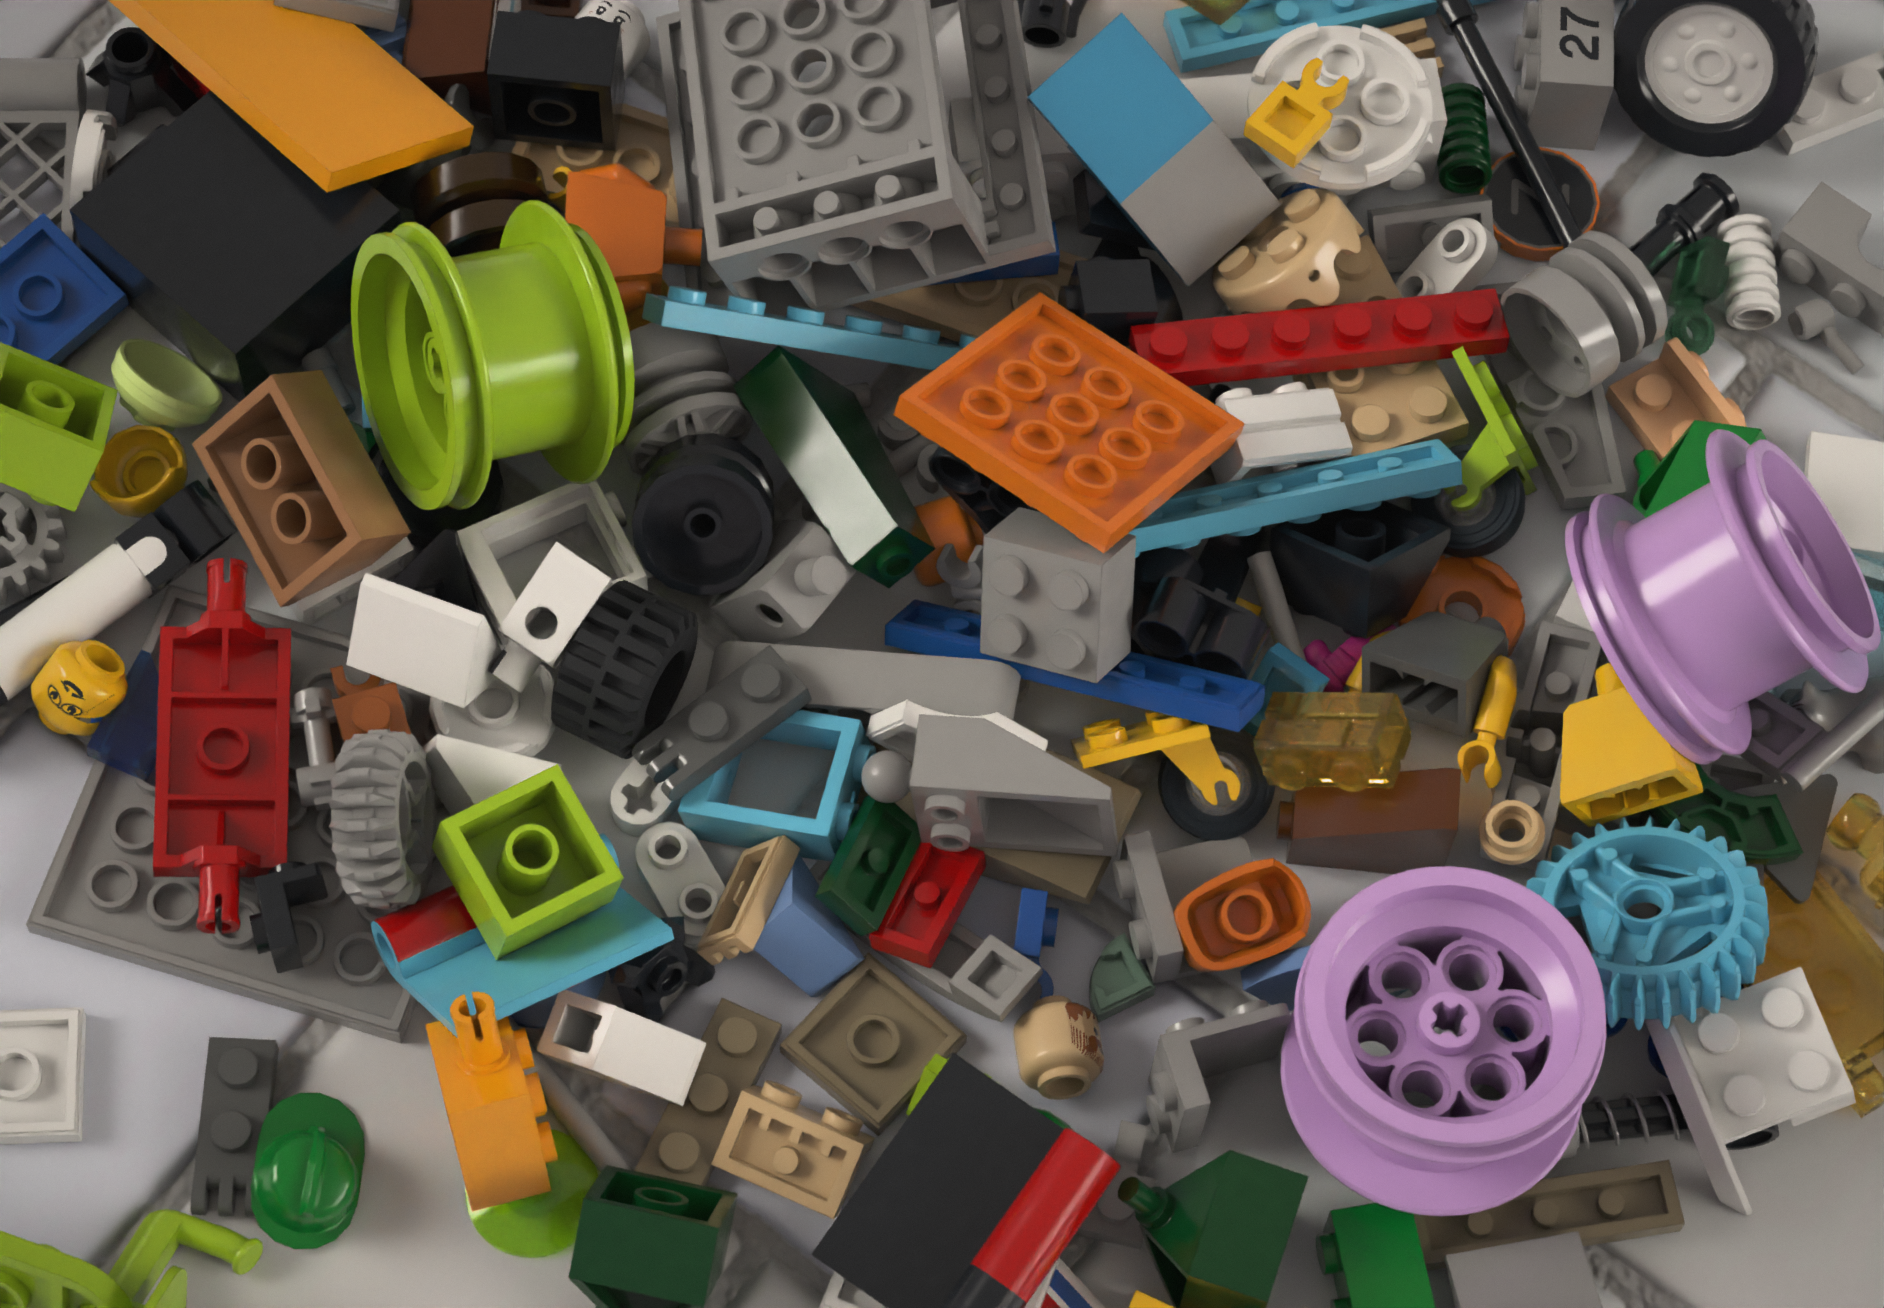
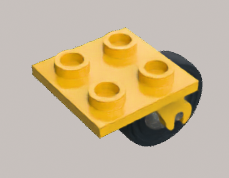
[1070,710,1276,840]

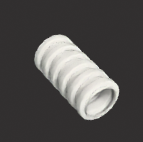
[1717,214,1781,331]

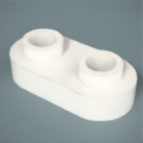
[1395,218,1498,298]
[635,822,725,945]

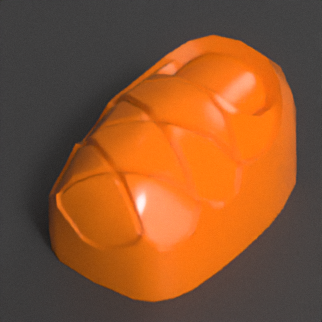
[1173,858,1311,972]

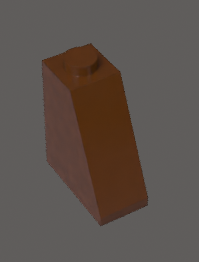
[1276,768,1461,874]

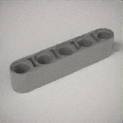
[705,641,1021,732]

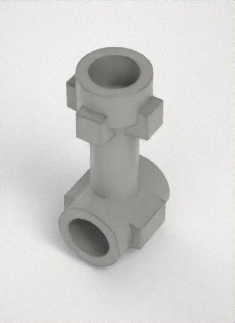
[290,687,337,811]

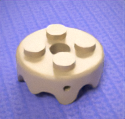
[1212,188,1365,315]

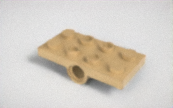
[1285,235,1469,457]

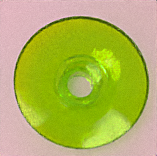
[465,1129,598,1258]

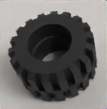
[551,580,698,759]

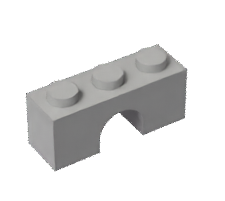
[1772,181,1884,339]

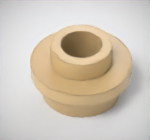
[1479,800,1545,865]

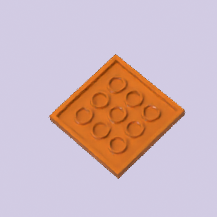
[893,292,1245,554]

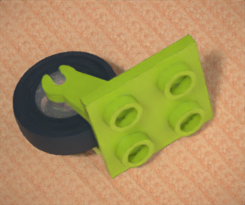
[1411,346,1539,558]

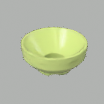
[111,339,222,432]

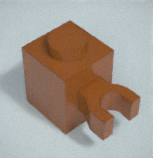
[330,665,411,744]

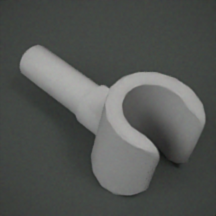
[1788,299,1864,375]

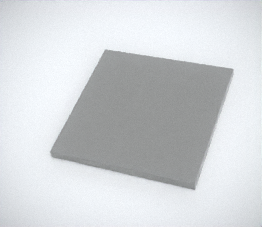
[26,584,453,1044]

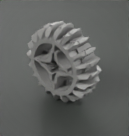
[328,729,438,909]

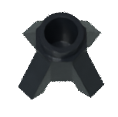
[86,27,199,127]
[608,916,715,1023]

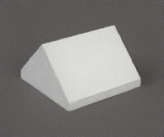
[346,573,502,708]

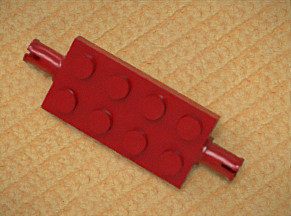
[153,558,291,934]

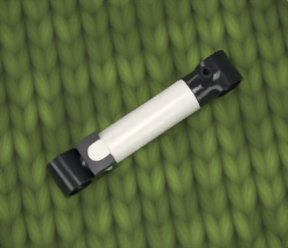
[0,480,238,707]

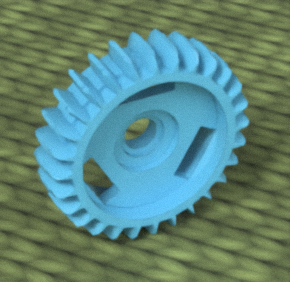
[1526,816,1769,1031]

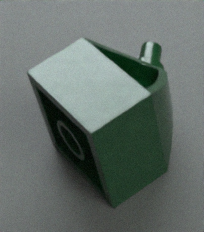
[1118,1150,1309,1308]
[568,1165,738,1308]

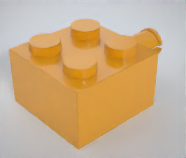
[425,991,558,1212]

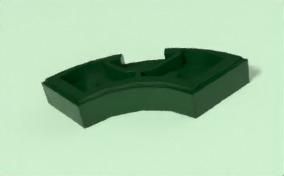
[1647,763,1804,866]

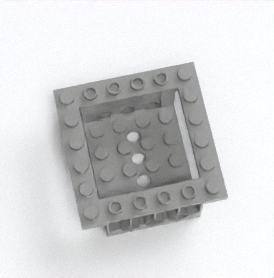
[656,0,1056,339]

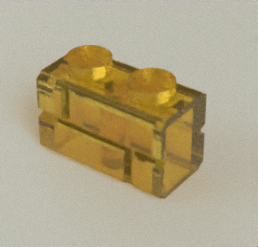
[1254,692,1411,792]

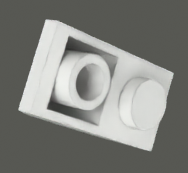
[536,990,707,1106]

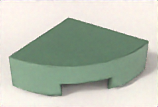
[1089,933,1156,1023]

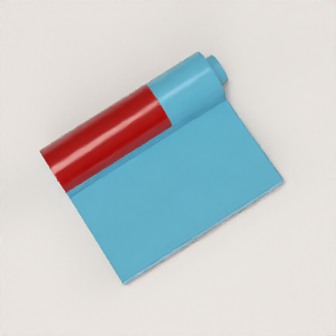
[371,833,674,1038]

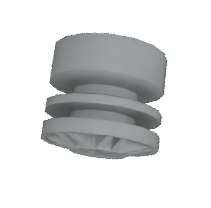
[1500,230,1668,398]
[621,323,753,475]

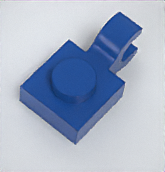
[1014,888,1059,999]

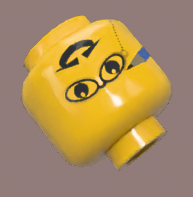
[31,639,129,736]

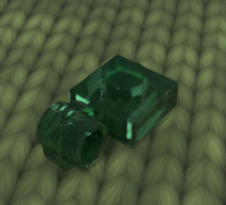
[1665,235,1730,355]

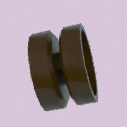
[410,152,548,257]

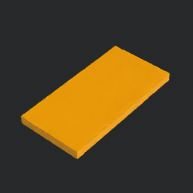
[108,0,474,193]

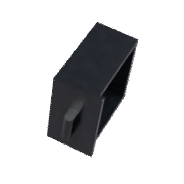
[69,90,402,402]

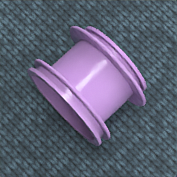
[1565,429,1881,765]
[1281,866,1606,1217]

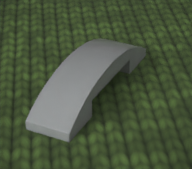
[810,860,1043,1022]

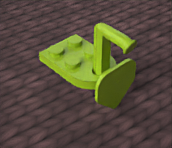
[0,1209,263,1308]

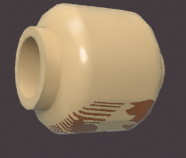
[1014,995,1104,1100]

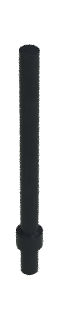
[1436,0,1583,249]

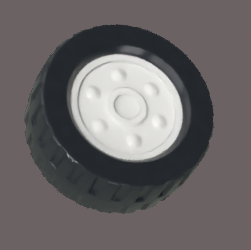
[1613,0,1819,157]

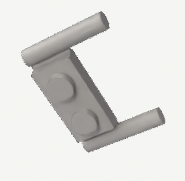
[1739,689,1884,792]

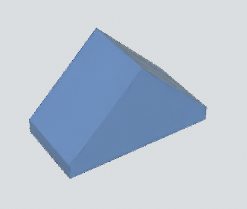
[754,853,865,997]

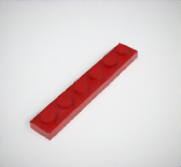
[1129,288,1510,386]

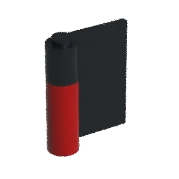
[812,1053,1121,1308]

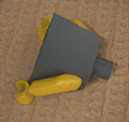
[1323,611,1517,788]

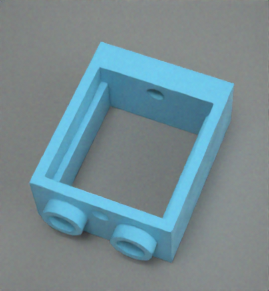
[678,710,876,862]

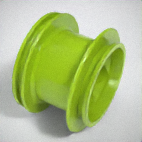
[351,200,635,510]

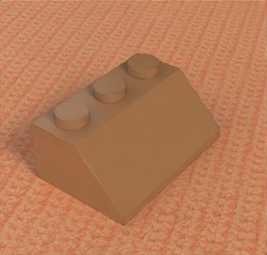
[192,370,411,607]

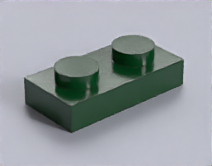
[815,795,921,936]

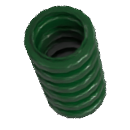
[1437,83,1492,194]

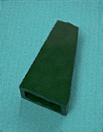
[733,345,935,589]

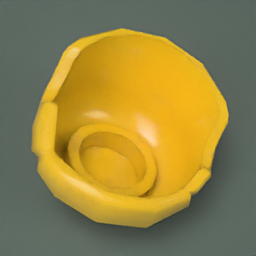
[89,424,188,518]

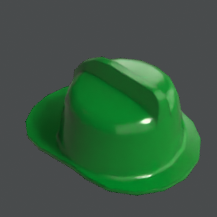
[251,1093,365,1249]

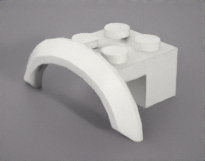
[1644,966,1856,1216]

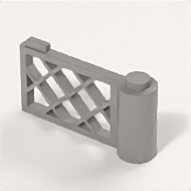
[0,58,87,249]

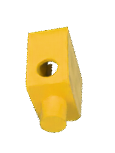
[1560,663,1703,828]

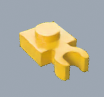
[1243,58,1349,169]

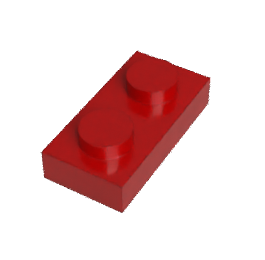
[869,842,987,969]

